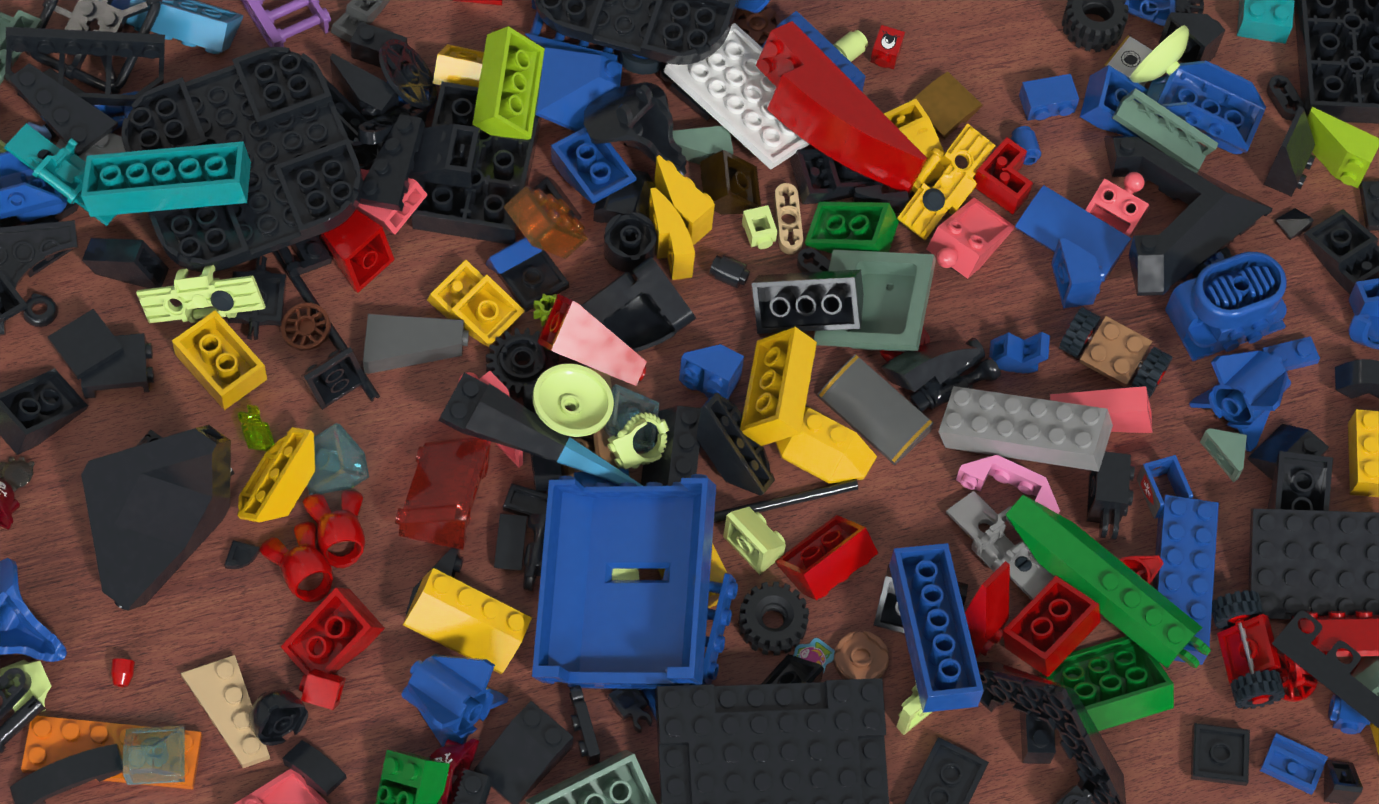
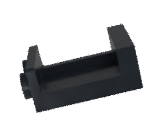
[81,333,154,399]

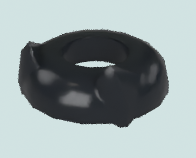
[23,293,58,327]

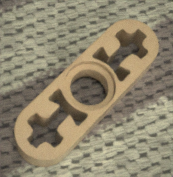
[774,183,803,255]

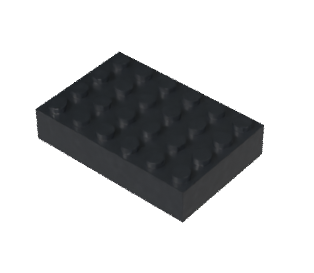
[1294,0,1379,124]
[412,81,542,245]

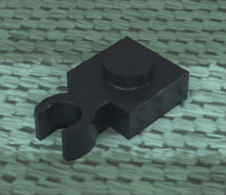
[608,689,652,733]

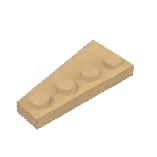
[181,655,270,768]

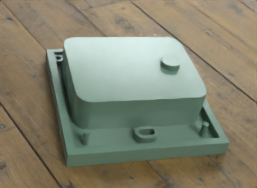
[814,250,936,352]

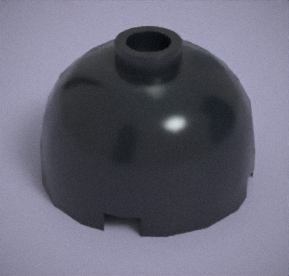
[249,689,308,746]

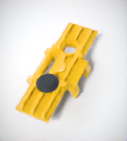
[896,124,996,240]

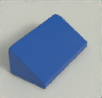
[486,234,543,274]

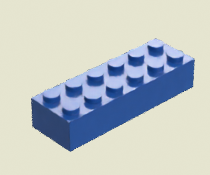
[1153,495,1219,665]
[889,543,984,713]

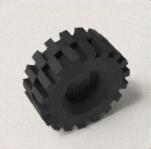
[738,581,809,656]

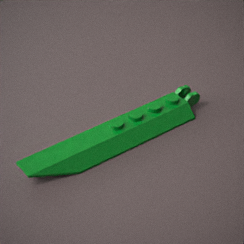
[1005,495,1211,669]

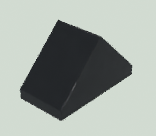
[1324,760,1363,804]

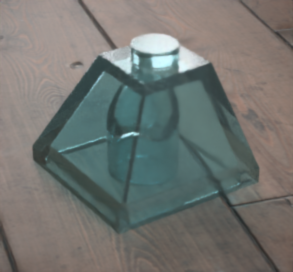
[308,423,369,495]
[123,725,185,785]

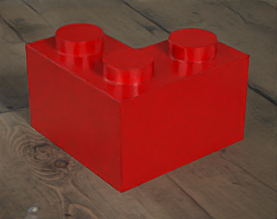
[974,137,1033,215]

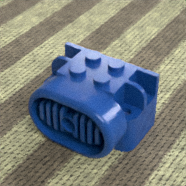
[1165,251,1287,362]

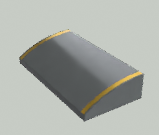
[817,354,933,465]

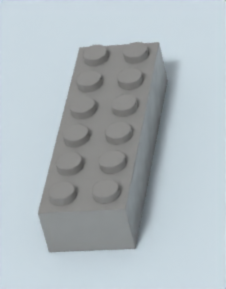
[938,386,1113,472]

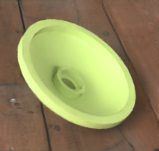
[1129,25,1189,83]
[533,364,614,437]

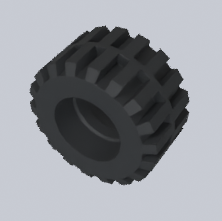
[1062,0,1129,52]

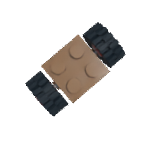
[1059,307,1172,398]

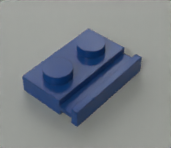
[1260,733,1328,795]

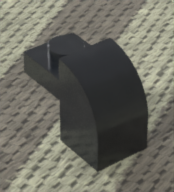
[1335,359,1379,399]

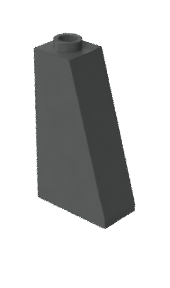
[363,314,469,374]

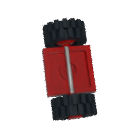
[1212,590,1285,709]

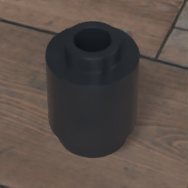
[709,255,750,288]

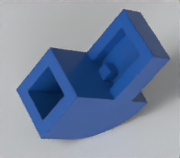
[989,332,1050,374]

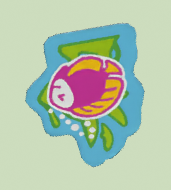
[793,638,835,673]

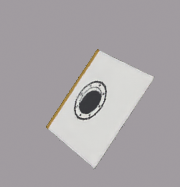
[1105,35,1153,87]

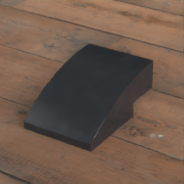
[790,149,883,204]
[1304,209,1379,294]
[881,340,981,392]

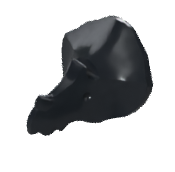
[583,82,687,176]

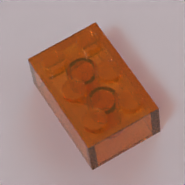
[503,186,588,259]

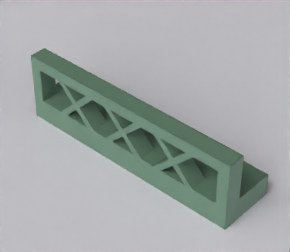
[1112,88,1219,170]

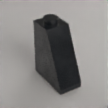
[82,238,169,289]

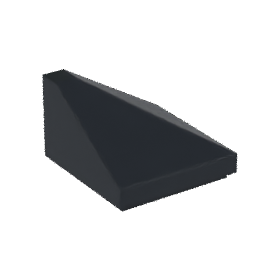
[1275,208,1314,240]

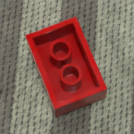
[1003,576,1101,677]

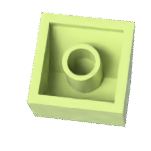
[723,507,786,575]

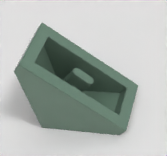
[1200,428,1247,482]

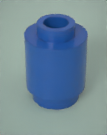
[1011,126,1041,165]

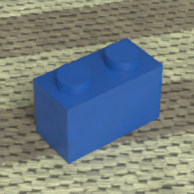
[1019,74,1079,121]

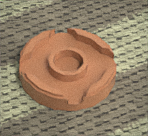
[833,631,889,680]

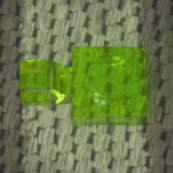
[238,404,275,451]

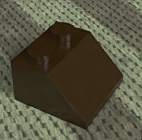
[700,150,761,215]

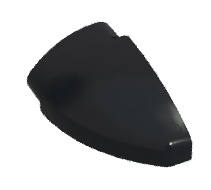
[581,256,696,352]

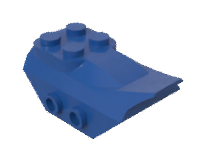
[1146,61,1266,154]
[0,151,67,222]

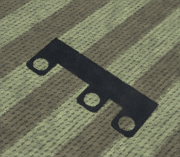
[1272,611,1379,728]

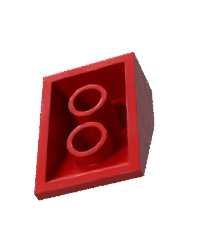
[965,561,1010,659]
[281,587,385,675]

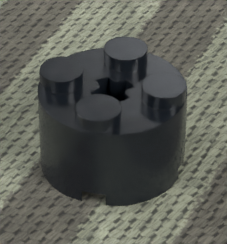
[604,212,657,275]

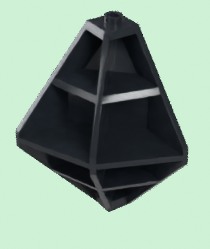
[81,425,231,611]

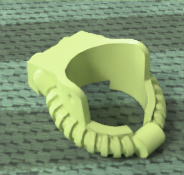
[607,412,669,470]

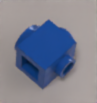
[1328,694,1371,734]

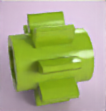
[533,294,557,326]

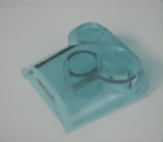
[604,384,659,453]

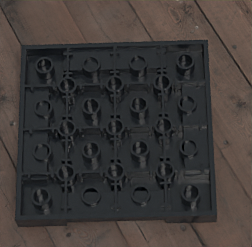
[655,678,889,804]

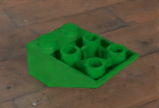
[375,750,450,804]

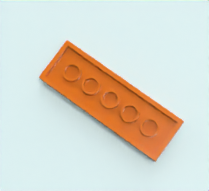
[21,716,202,790]

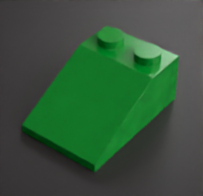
[805,202,899,253]

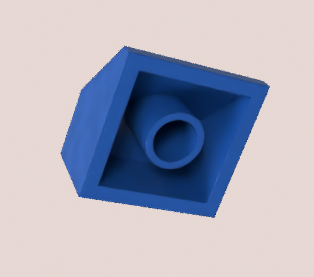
[1051,238,1104,309]

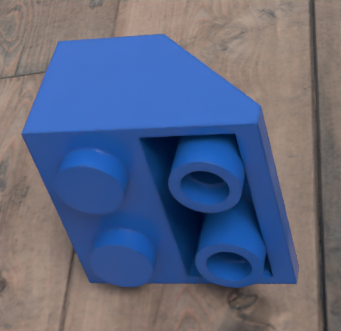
[679,344,744,400]

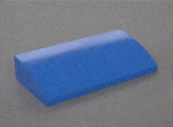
[1015,185,1132,282]

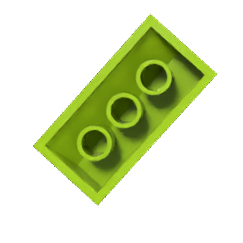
[473,26,545,140]

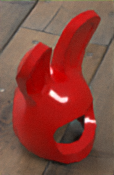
[303,490,365,568]
[260,521,333,602]

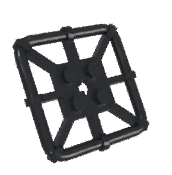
[27,0,163,94]

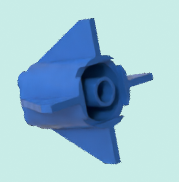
[1189,351,1291,452]
[402,654,508,747]

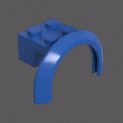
[1348,278,1379,349]

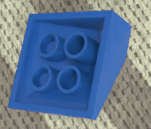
[535,47,622,132]

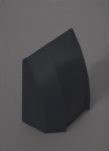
[593,169,656,223]

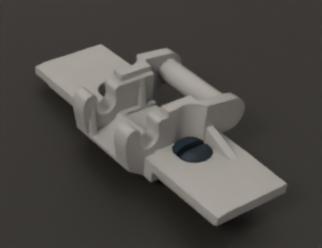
[946,491,1054,600]

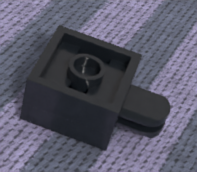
[1086,451,1135,540]

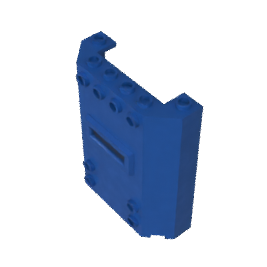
[532,474,716,689]

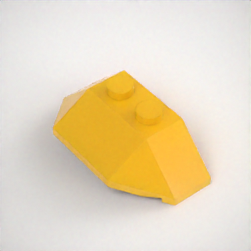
[775,407,877,483]
[237,427,315,523]

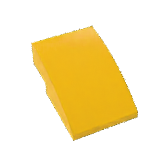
[648,188,695,280]
[427,260,525,347]

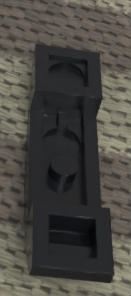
[10,744,126,804]

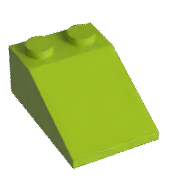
[1307,107,1379,188]

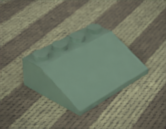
[525,750,657,804]

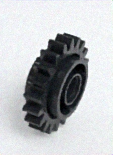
[486,328,559,399]

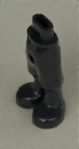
[908,338,1001,412]

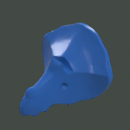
[0,558,67,662]

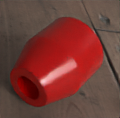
[111,658,135,687]

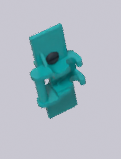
[4,123,116,226]

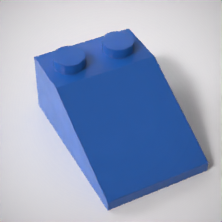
[1080,65,1163,142]
[551,127,636,204]

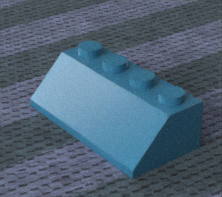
[126,0,244,54]

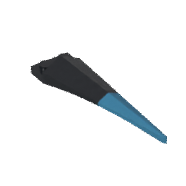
[438,372,643,486]

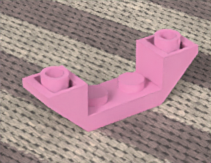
[956,455,1060,514]

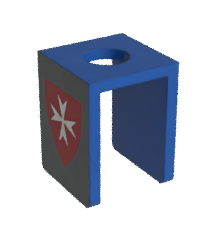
[1136,455,1193,519]

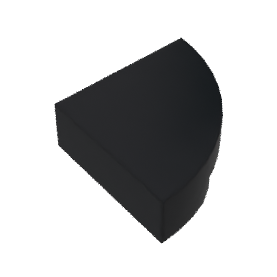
[225,540,260,569]

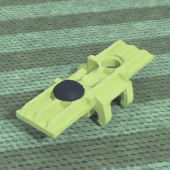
[136,265,266,323]

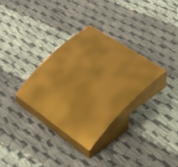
[911,71,983,138]

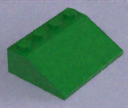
[1039,636,1174,731]

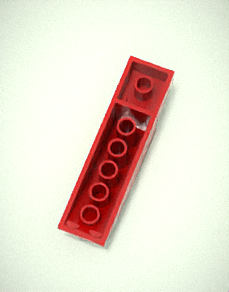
[756,21,927,193]

